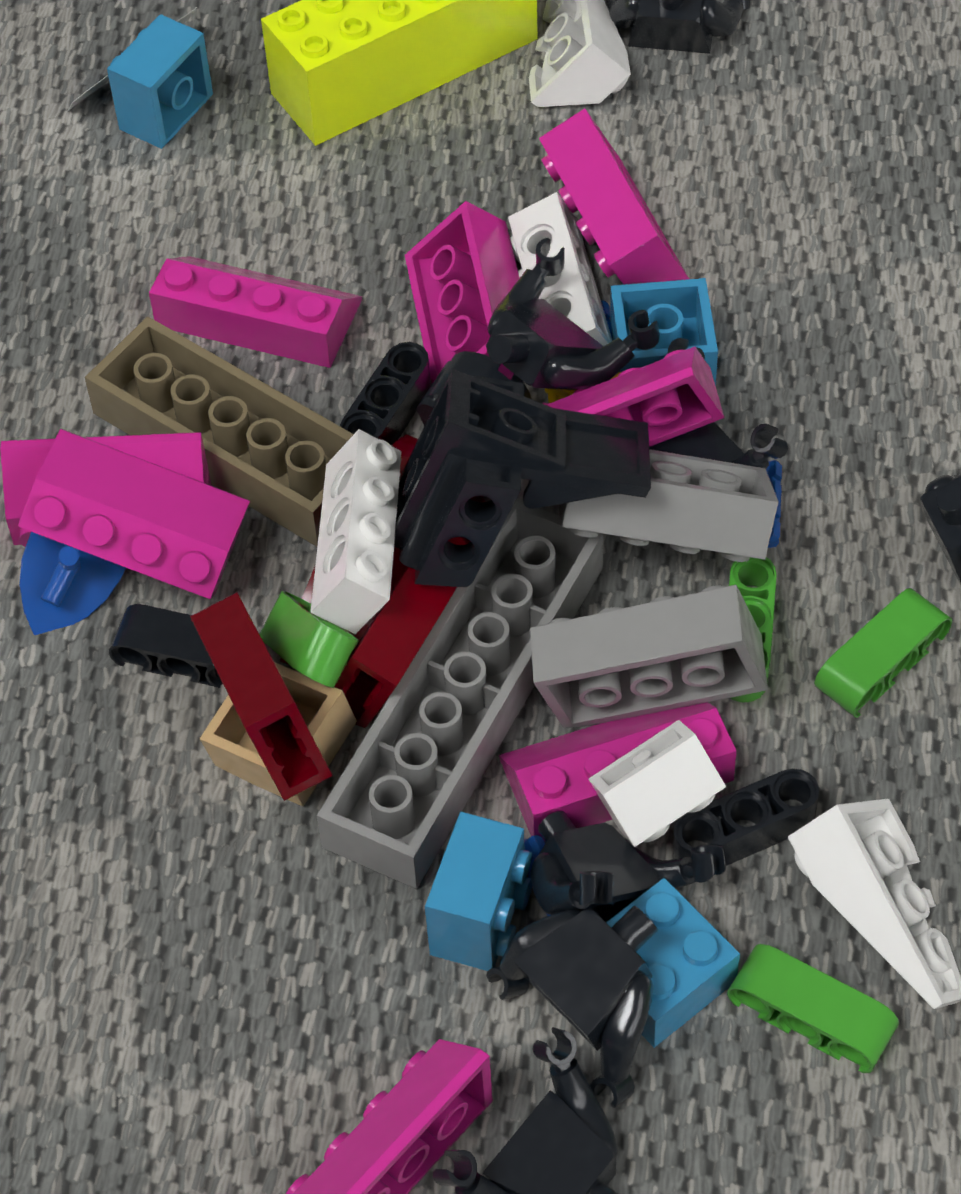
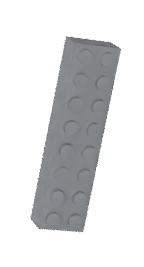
[317,499,603,889]

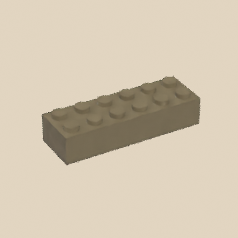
[85,316,354,547]

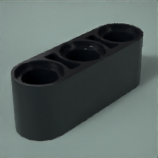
[340,342,431,445]
[109,604,265,688]
[672,768,819,866]

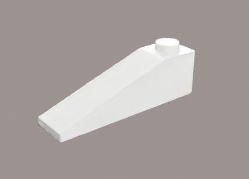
[529,0,631,107]
[788,799,961,1009]

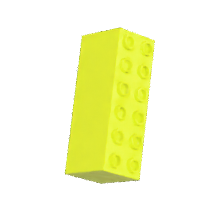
[261,0,538,146]

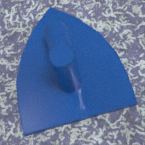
[19,532,126,635]

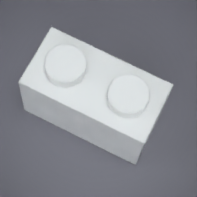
[588,720,726,847]

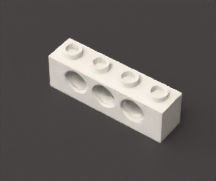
[508,192,612,346]
[310,429,401,634]

